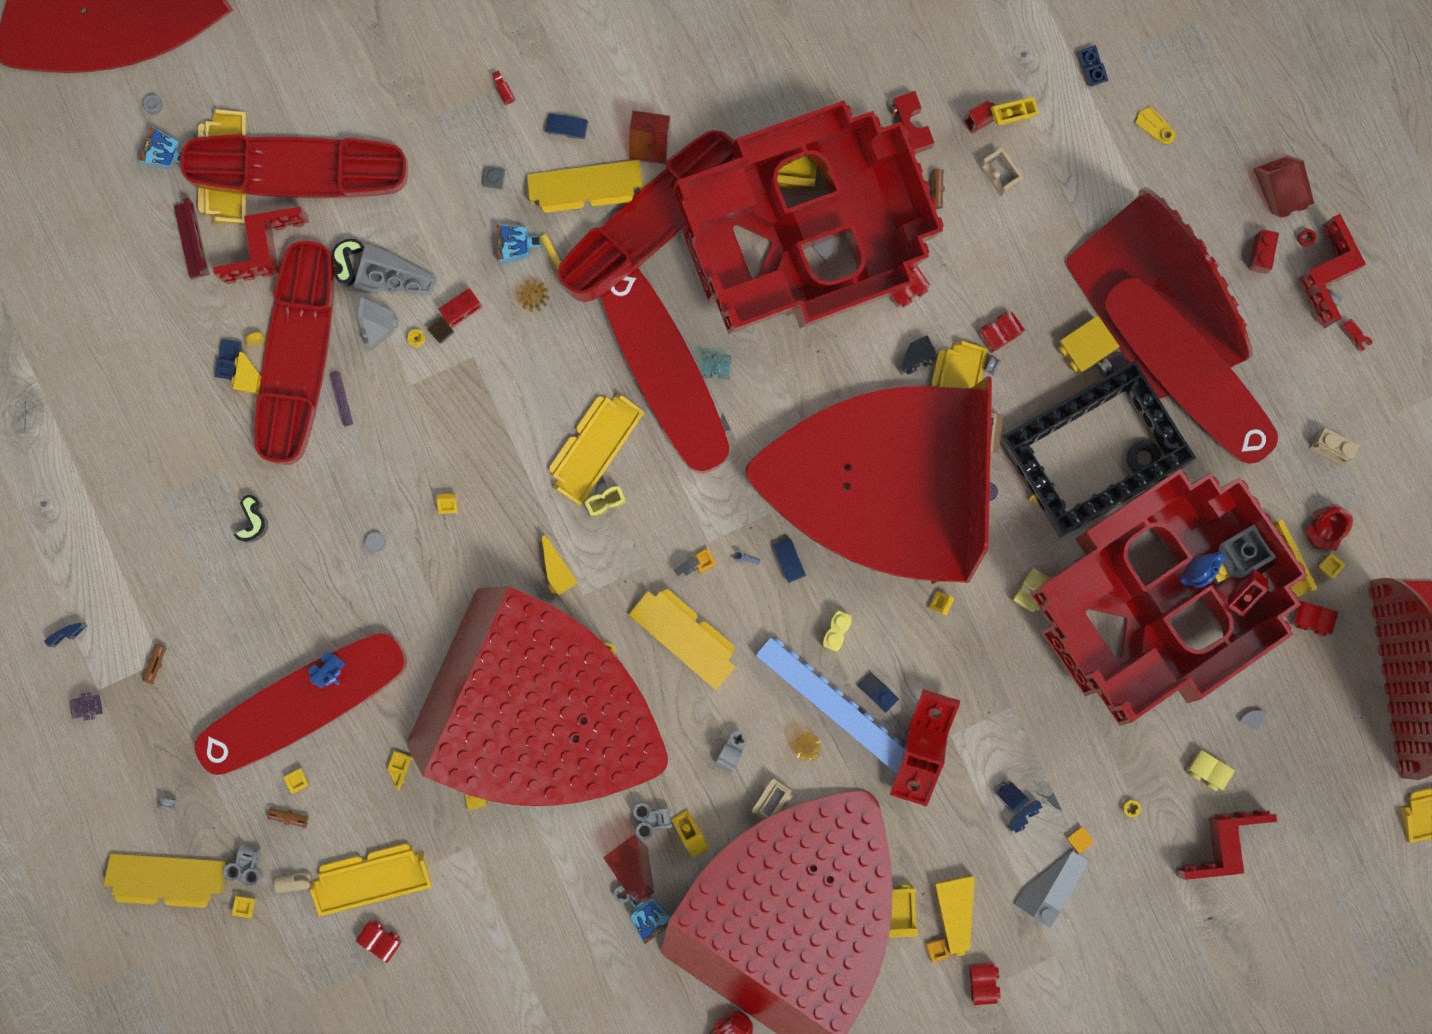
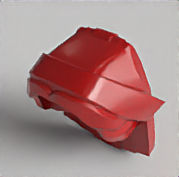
[1305,504,1353,551]
[709,1011,754,1034]

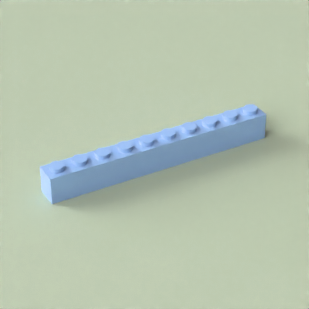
[756,638,904,774]

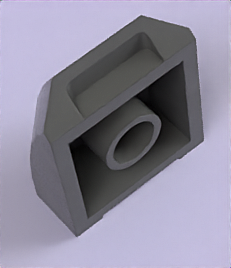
[1219,525,1276,578]

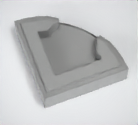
[813,239,832,261]
[1239,710,1266,730]

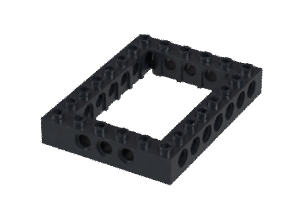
[1000,361,1196,538]

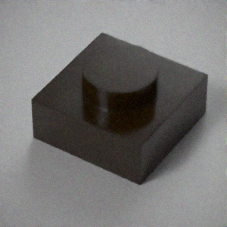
[427,317,455,345]

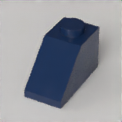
[857,672,899,713]
[995,781,1029,813]

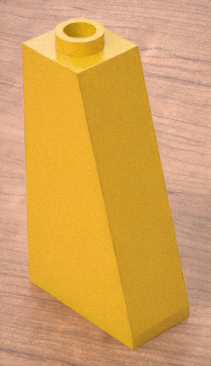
[934,875,975,956]

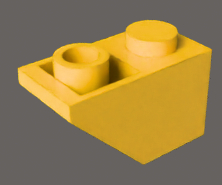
[231,352,262,395]

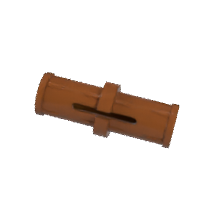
[930,169,945,209]
[142,644,167,684]
[267,807,309,828]

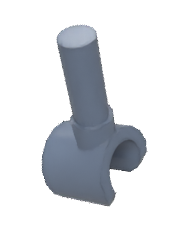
[733,550,760,564]

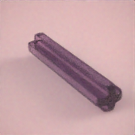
[330,371,353,426]

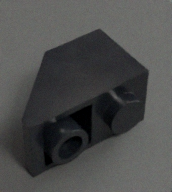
[900,335,938,375]

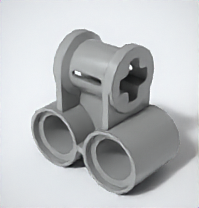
[715,731,747,773]
[633,802,673,840]
[223,844,263,886]

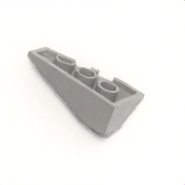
[353,245,437,294]
[358,298,398,350]
[1014,850,1089,928]

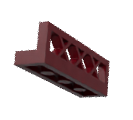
[174,198,210,279]

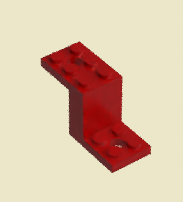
[213,206,309,284]
[1299,214,1366,329]
[890,689,960,807]
[1176,809,1277,880]

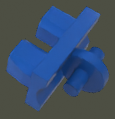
[308,652,346,688]

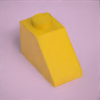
[671,809,709,858]

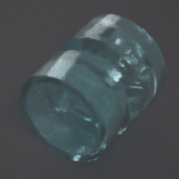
[702,353,731,380]

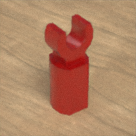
[492,70,516,105]
[1341,318,1373,352]

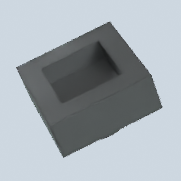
[483,167,505,189]
[674,557,700,576]

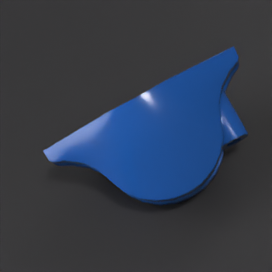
[1180,552,1225,588]

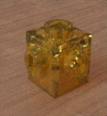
[792,731,822,762]

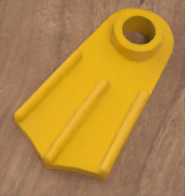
[1135,106,1175,145]

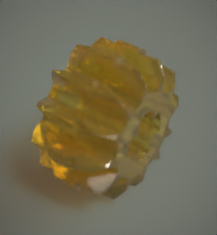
[517,279,550,312]

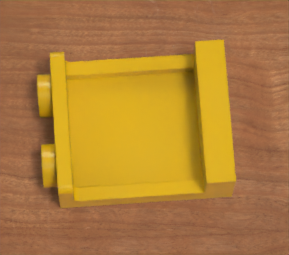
[777,155,817,191]
[1058,316,1120,375]
[889,884,918,938]

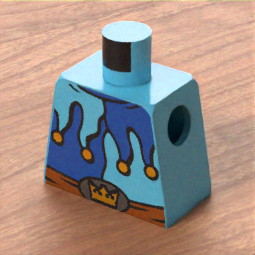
[139,127,181,169]
[496,224,540,264]
[630,894,672,945]

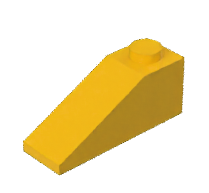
[991,97,1040,126]
[542,535,579,596]

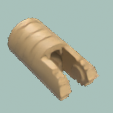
[274,872,312,894]

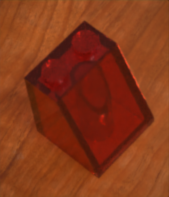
[629,110,672,165]
[1253,155,1314,218]
[603,834,654,904]

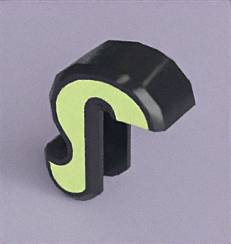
[332,239,365,287]
[234,495,268,543]

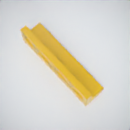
[1272,519,1318,597]

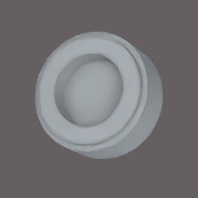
[143,94,163,114]
[365,532,385,552]

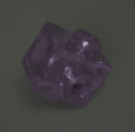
[69,692,103,721]

